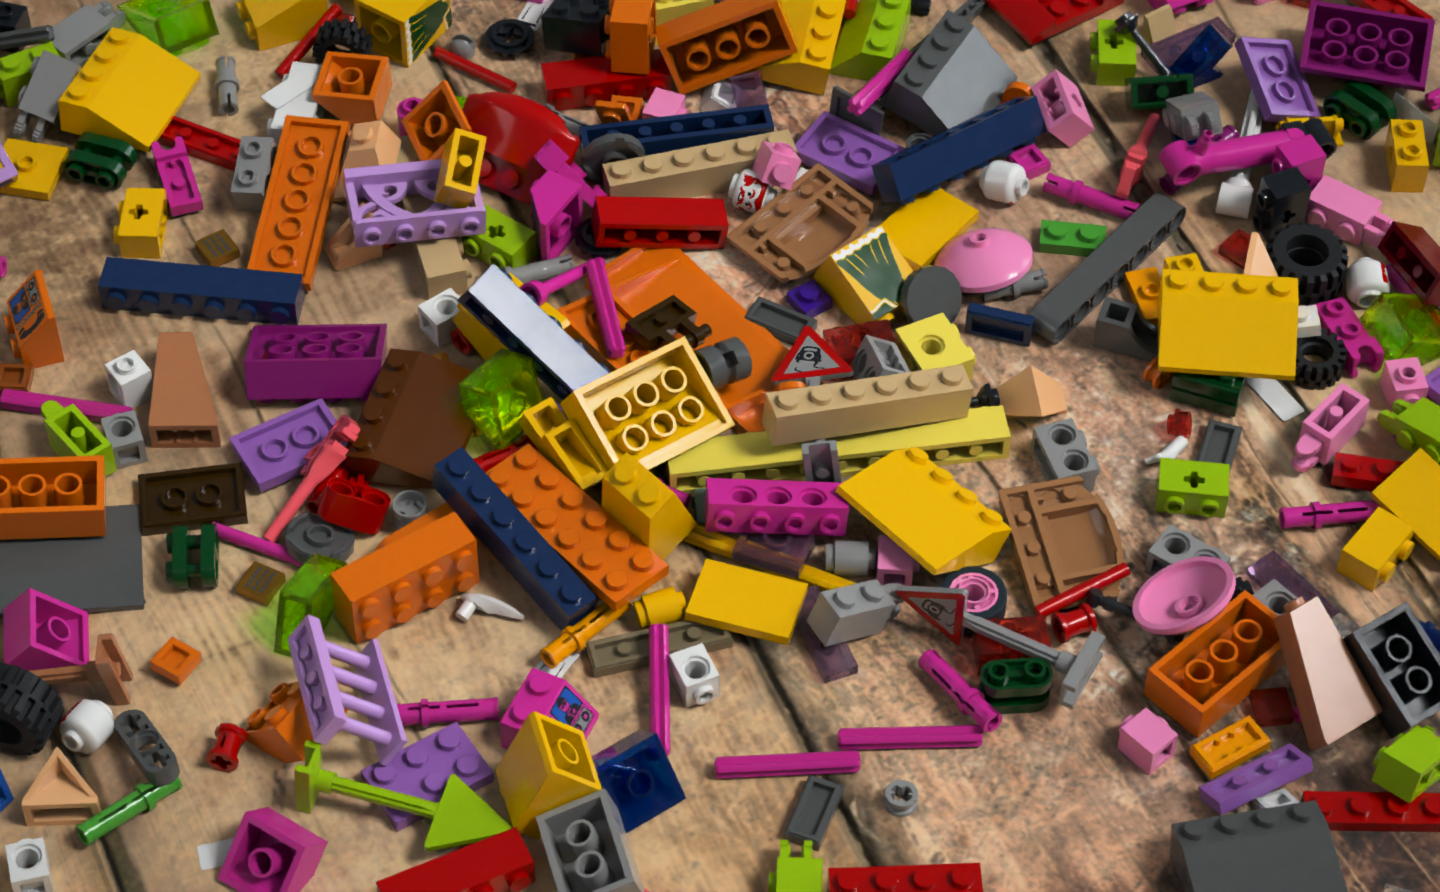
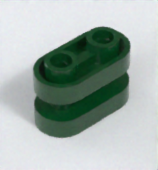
[1323,80,1397,140]
[63,132,138,189]
[165,523,219,589]
[979,658,1053,714]

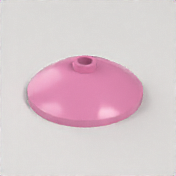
[935,228,1033,293]
[1132,556,1236,636]

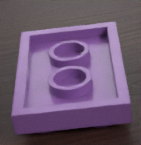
[1234,37,1321,122]
[795,111,905,196]
[229,398,348,493]
[360,721,494,831]

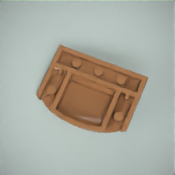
[726,163,874,283]
[998,475,1124,610]

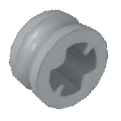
[884,780,918,817]

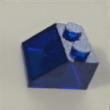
[592,729,686,833]

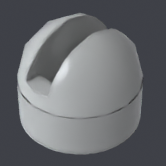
[450,33,475,60]

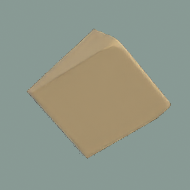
[1141,4,1178,50]

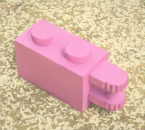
[1305,175,1395,248]
[1291,383,1370,473]

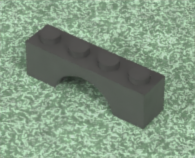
[1093,297,1158,362]

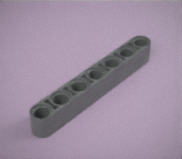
[1030,192,1186,344]

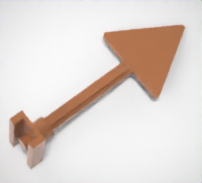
[30,633,133,706]

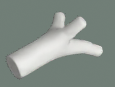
[1144,435,1188,465]

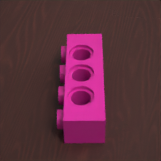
[703,478,849,536]

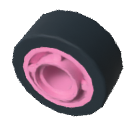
[941,566,1007,636]

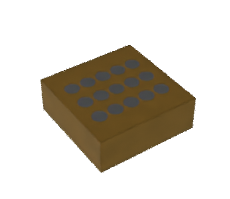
[195,229,240,267]
[236,561,286,606]

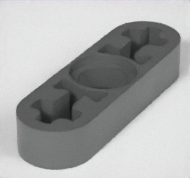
[114,709,180,786]

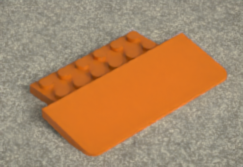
[557,248,824,434]

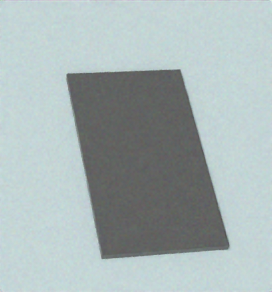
[0,504,146,618]

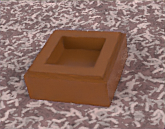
[0,363,34,396]

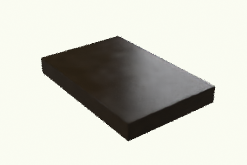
[138,462,248,536]

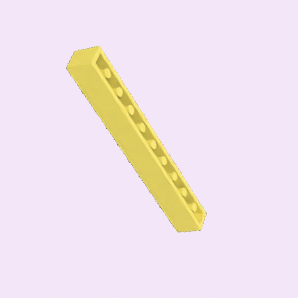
[664,405,1011,494]

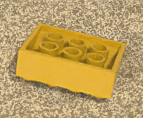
[741,0,846,95]
[58,27,201,152]
[1158,269,1299,381]
[560,336,735,470]
[836,447,1012,576]

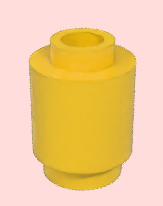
[633,586,687,629]

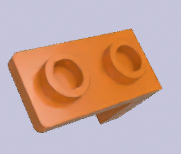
[594,95,645,124]

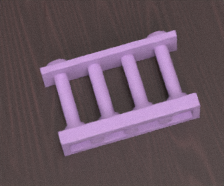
[287,614,407,766]

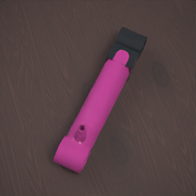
[1159,118,1337,186]

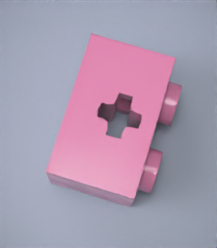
[1031,69,1095,148]

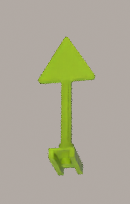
[294,740,513,852]

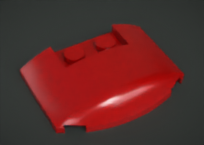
[984,0,1124,46]
[462,92,580,206]

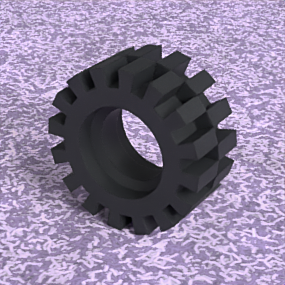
[312,18,373,64]
[1291,328,1347,390]

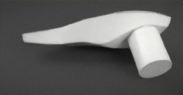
[455,593,524,622]

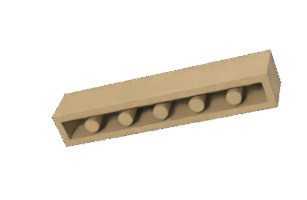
[602,129,797,198]
[396,135,472,299]
[762,364,974,446]

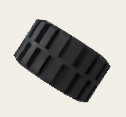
[1266,222,1348,306]
[0,663,64,755]

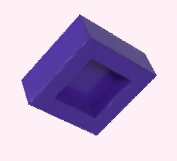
[786,279,833,318]

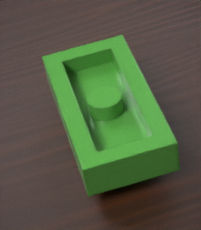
[1039,220,1106,257]

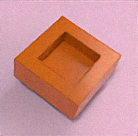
[150,637,202,685]

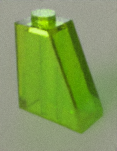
[274,553,347,657]

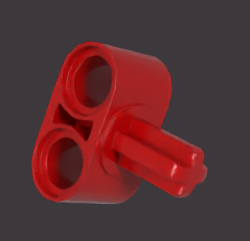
[317,474,391,534]

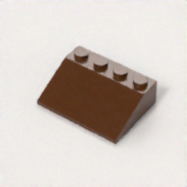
[344,348,494,489]

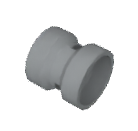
[392,490,428,531]

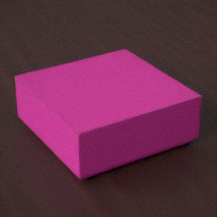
[1006,143,1051,180]

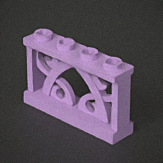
[343,159,486,247]

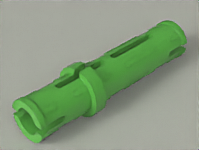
[75,777,182,846]

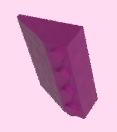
[1299,0,1435,92]
[244,324,387,403]

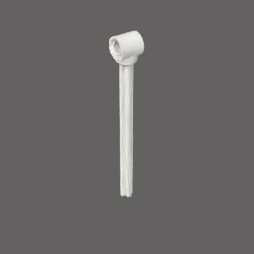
[1216,88,1263,219]

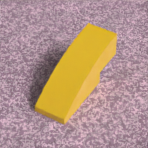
[519,397,609,491]

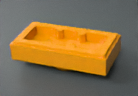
[1124,267,1161,326]
[1189,715,1271,780]

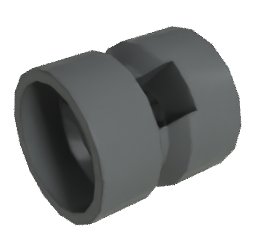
[693,337,752,390]

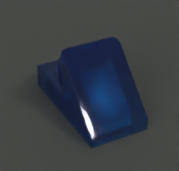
[1170,23,1233,88]

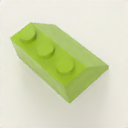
[829,0,911,81]

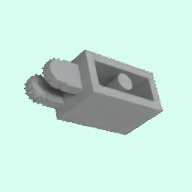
[41,0,126,67]
[13,50,82,143]
[1162,91,1223,141]
[806,579,905,647]

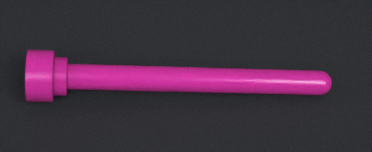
[519,257,606,307]

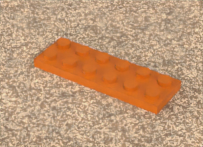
[247,115,350,291]
[485,443,669,612]

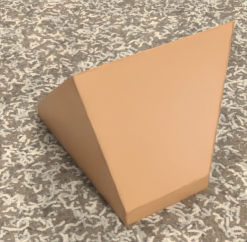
[323,202,383,271]
[996,365,1067,419]
[21,746,101,826]

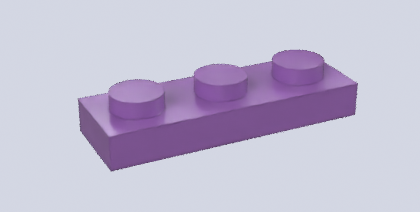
[1199,743,1313,815]

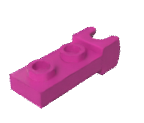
[151,136,204,217]
[533,139,608,208]
[1314,297,1384,378]

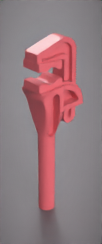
[1115,112,1161,200]
[262,415,361,543]

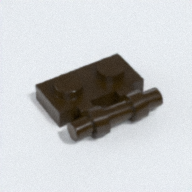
[624,295,712,350]

